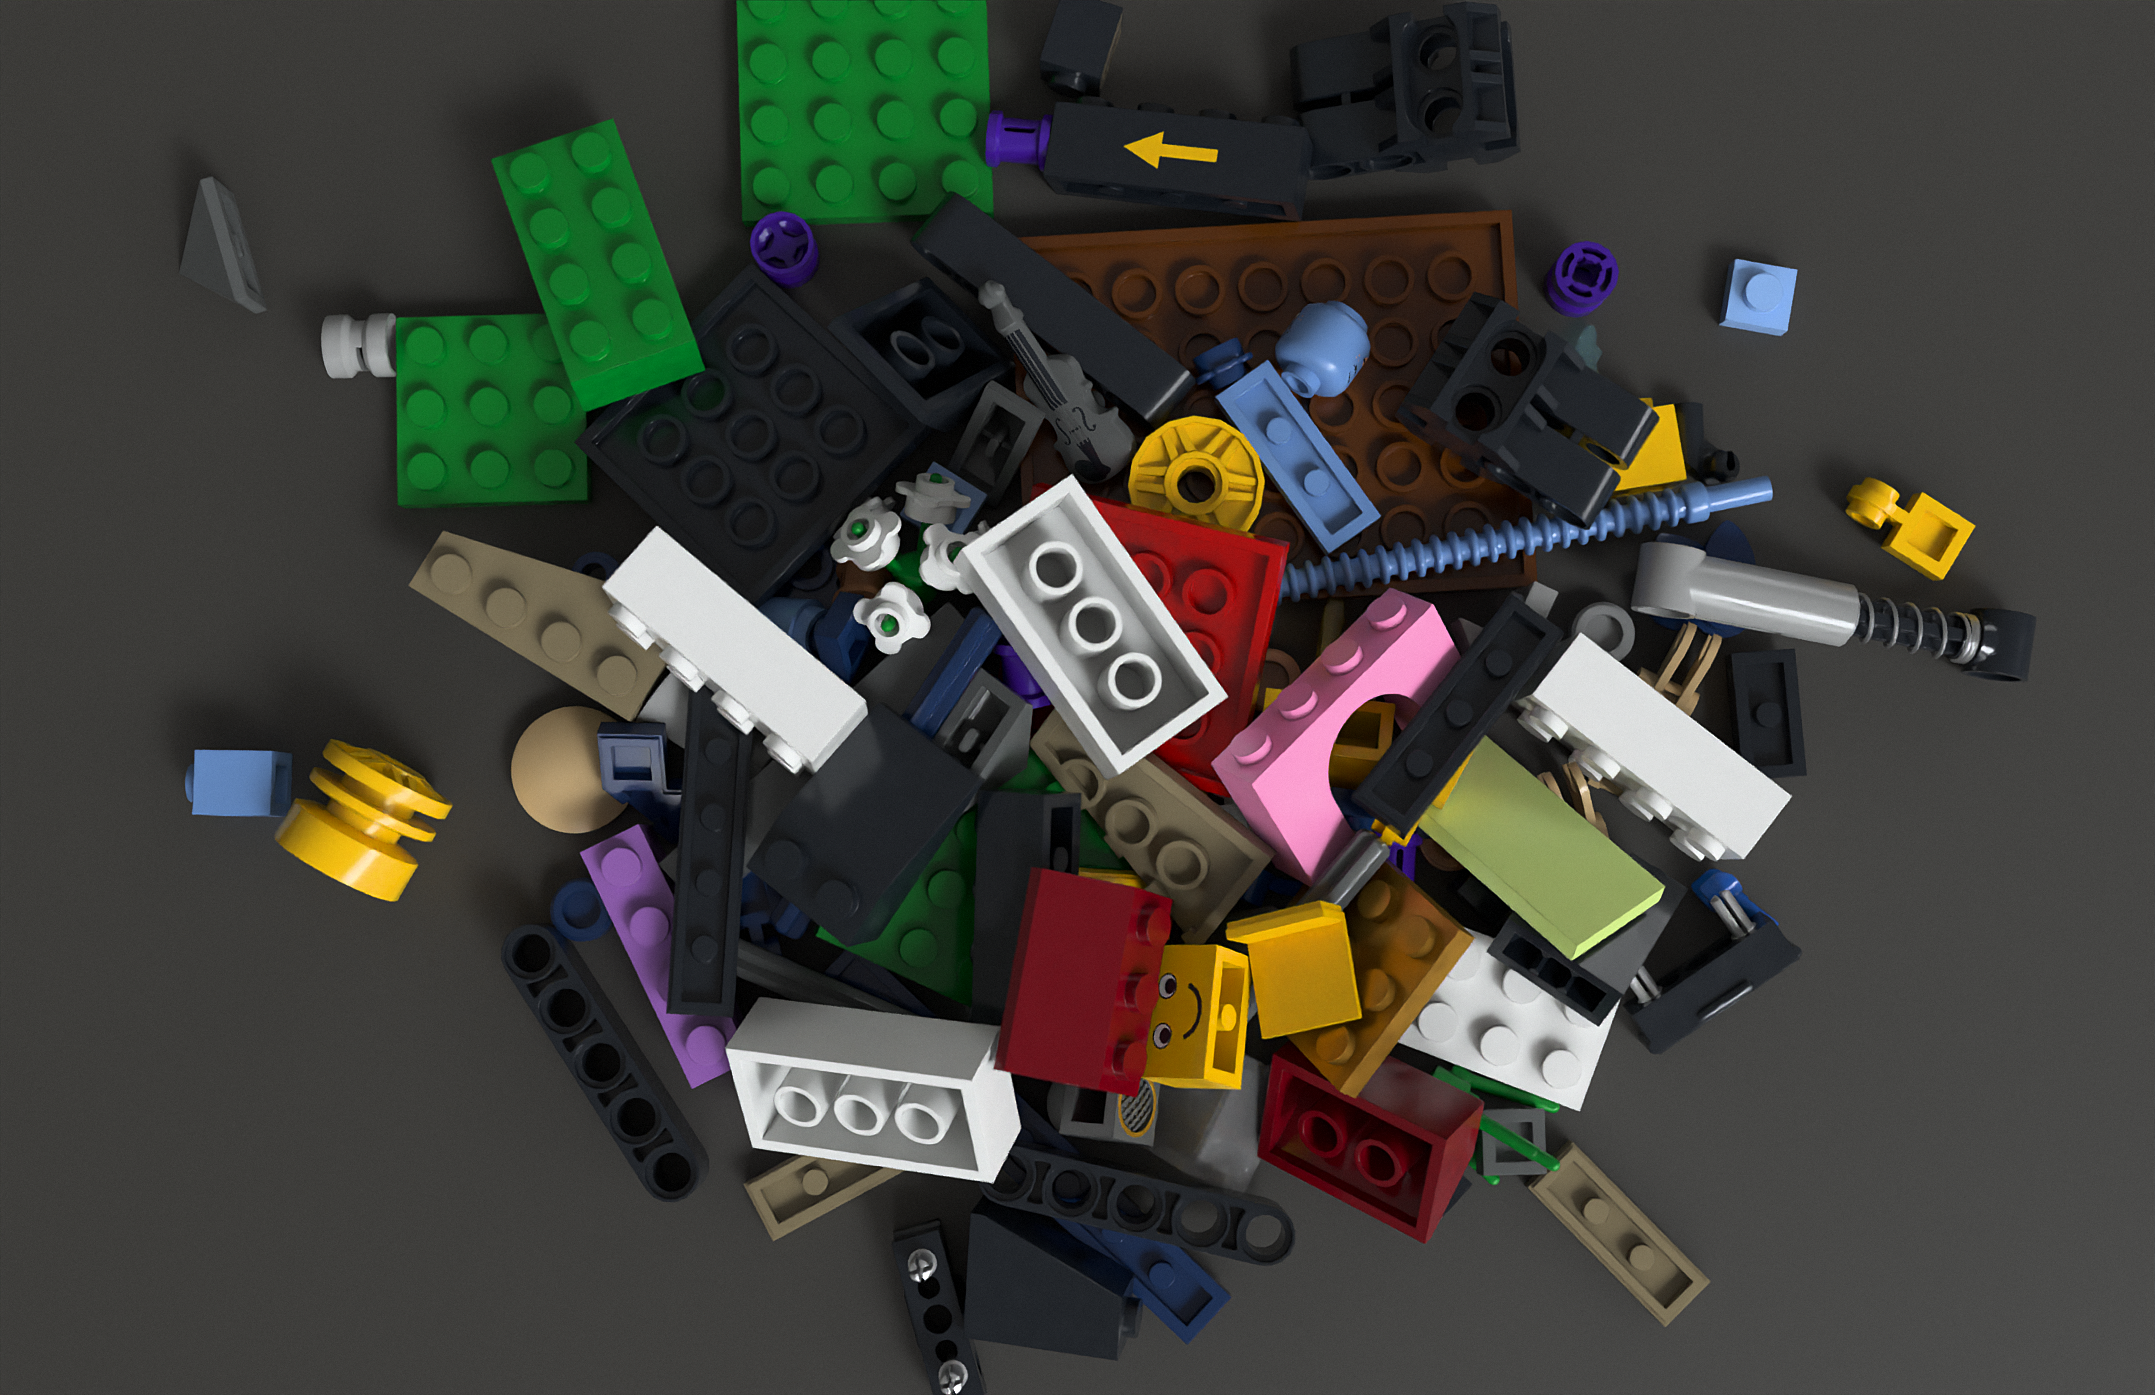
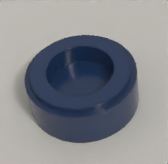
[550,877,614,942]

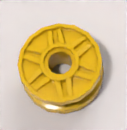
[1128,416,1265,532]

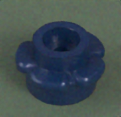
[1191,337,1253,392]

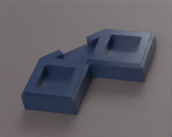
[597,722,682,844]

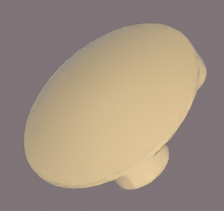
[511,706,629,833]

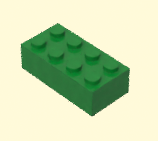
[491,118,705,412]

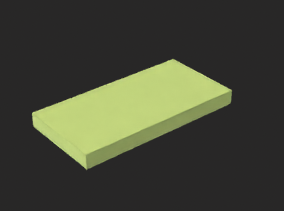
[1418,736,1665,961]

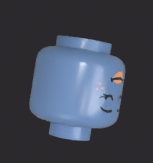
[1275,301,1371,398]

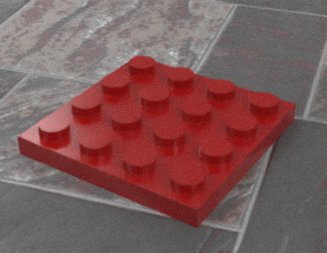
[998,482,1290,798]

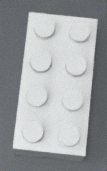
[953,474,1228,780]
[602,526,868,777]
[1511,632,1792,862]
[1398,927,1620,1112]
[725,997,1021,1183]

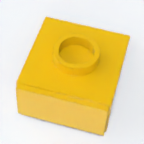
[1226,900,1362,1039]

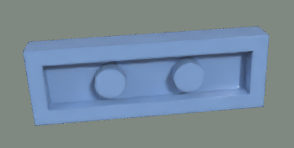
[1214,360,1381,556]

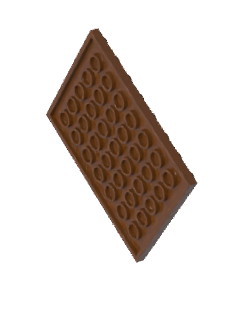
[1014,210,1538,603]

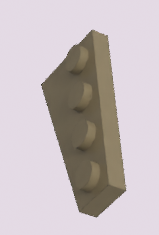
[408,531,668,722]
[1029,708,1277,945]

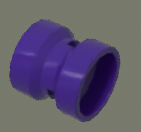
[750,211,820,289]
[1543,241,1619,318]

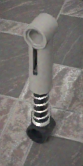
[1630,542,2037,683]

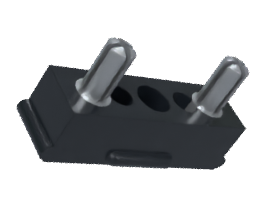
[1622,890,1802,1055]
[891,1218,988,1395]

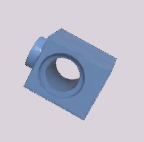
[185,750,293,817]

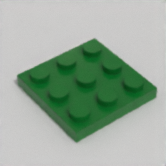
[396,314,592,509]

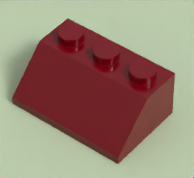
[993,867,1173,1098]
[1256,1040,1485,1244]

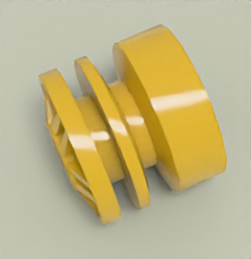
[274,739,453,902]

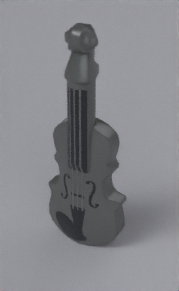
[978,280,1137,484]

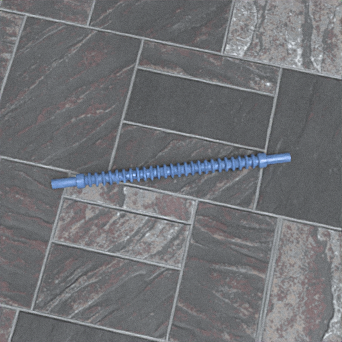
[1277,475,1773,606]

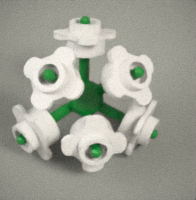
[830,473,990,654]

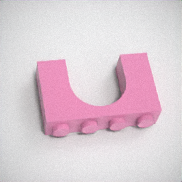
[1211,588,1461,887]

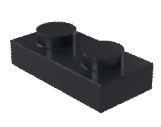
[1725,648,1807,779]

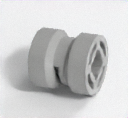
[321,313,396,379]

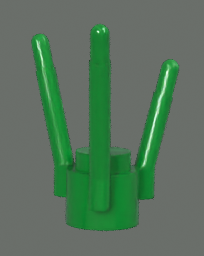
[1429,1064,1560,1185]

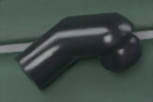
[1674,402,1740,487]

